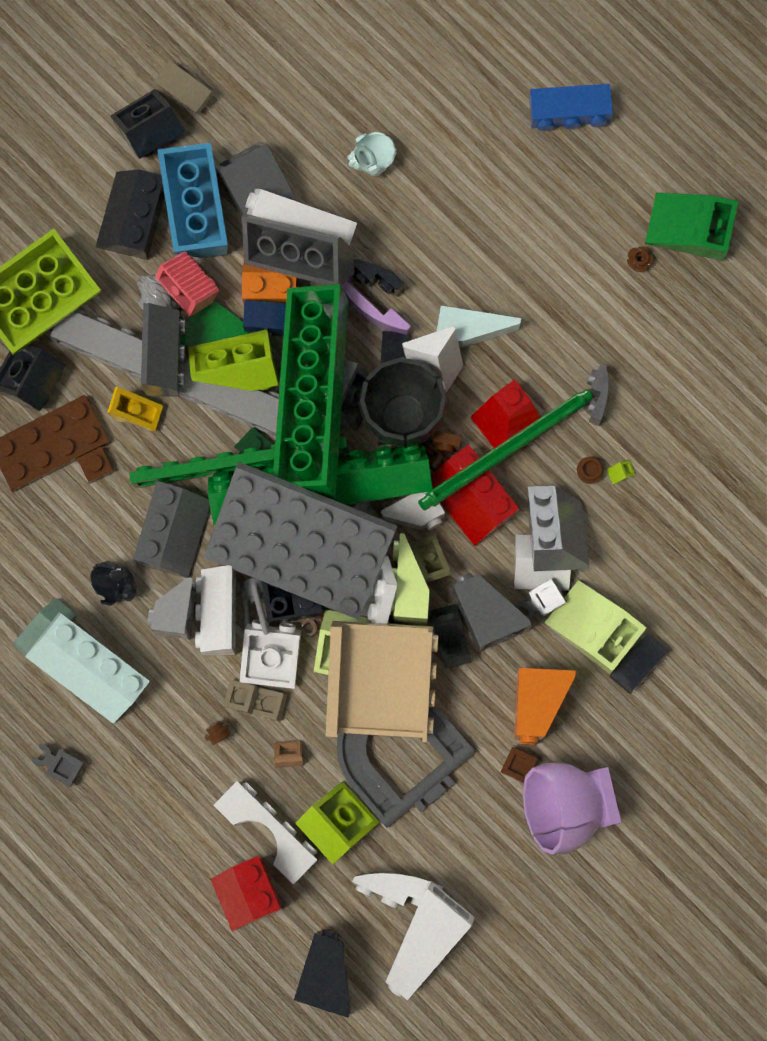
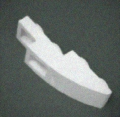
[352,873,443,909]

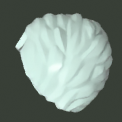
[347,132,397,177]

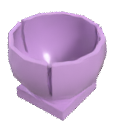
[523,763,621,855]

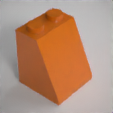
[514,668,576,745]

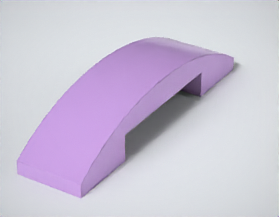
[341,276,411,335]

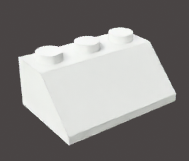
[195,565,236,655]

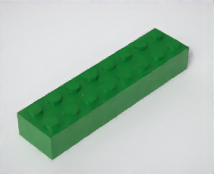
[273,284,348,499]
[208,443,433,526]

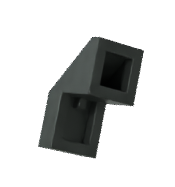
[429,604,472,669]

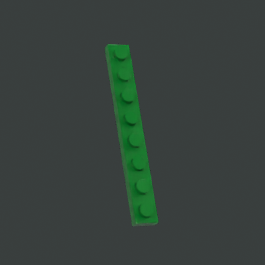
[129,435,349,488]

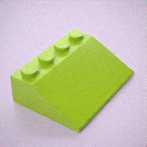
[0,228,102,355]

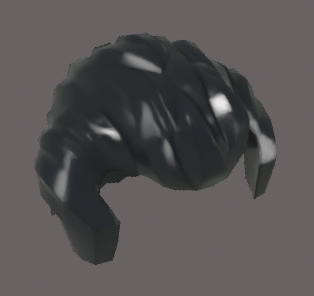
[90,561,137,606]

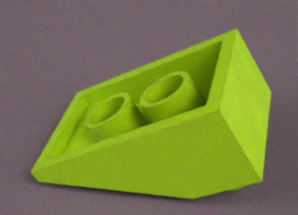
[188,330,278,391]

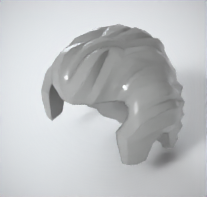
[137,274,180,310]

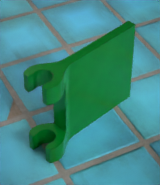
[181,300,251,347]

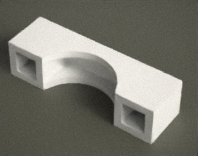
[213,781,318,885]

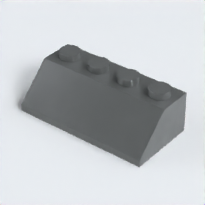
[242,214,354,286]

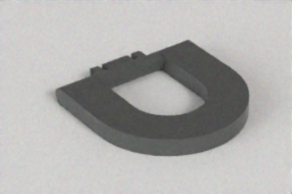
[337,705,475,828]

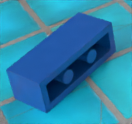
[529,83,613,131]

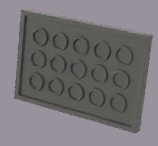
[204,462,397,620]

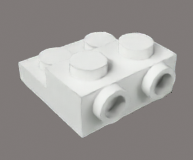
[361,556,397,624]
[240,620,302,689]

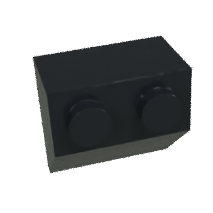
[110,89,184,159]
[0,345,66,412]

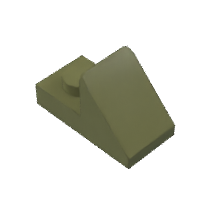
[410,535,451,583]

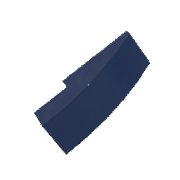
[243,300,286,336]

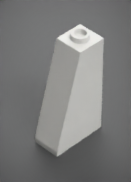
[246,189,357,245]
[386,881,475,1000]

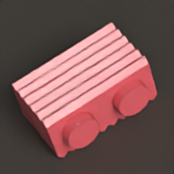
[155,251,219,317]

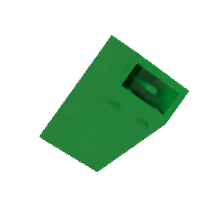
[645,192,739,261]

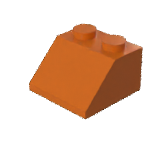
[242,261,298,305]

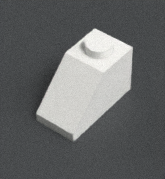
[381,492,445,531]

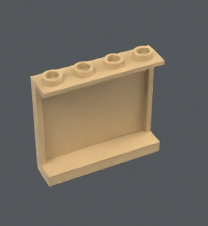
[326,621,438,743]

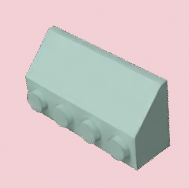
[25,613,150,723]

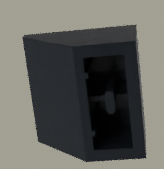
[261,581,323,622]

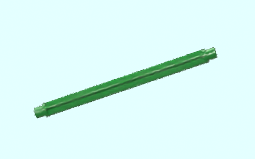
[418,389,593,511]

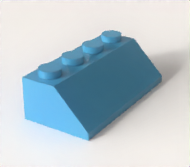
[158,143,228,258]

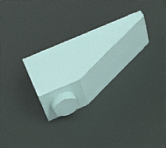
[437,306,521,348]

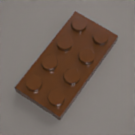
[0,395,110,492]

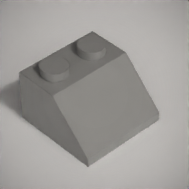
[147,578,196,640]

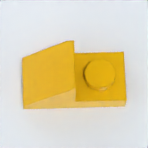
[107,387,163,431]

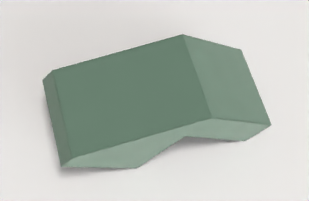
[13,598,76,655]

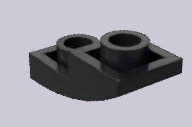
[353,259,405,297]
[609,633,669,695]

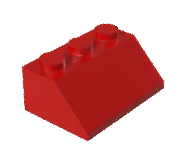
[431,445,519,547]

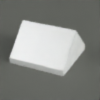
[402,326,463,393]
[514,534,571,591]

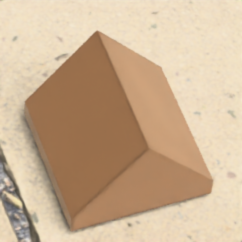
[274,741,303,768]

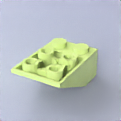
[389,533,429,625]
[545,580,646,674]

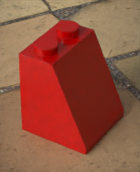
[210,856,284,931]

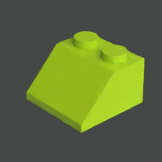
[296,781,380,865]

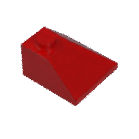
[470,379,540,449]

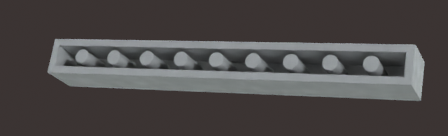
[50,308,279,438]

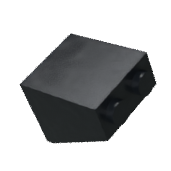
[294,929,351,1018]

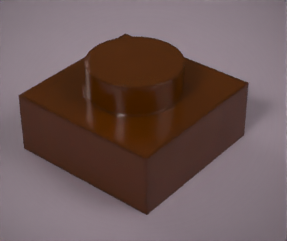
[432,431,462,454]
[77,447,114,484]
[500,747,537,784]

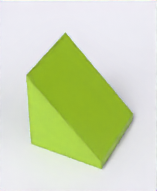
[606,460,636,485]

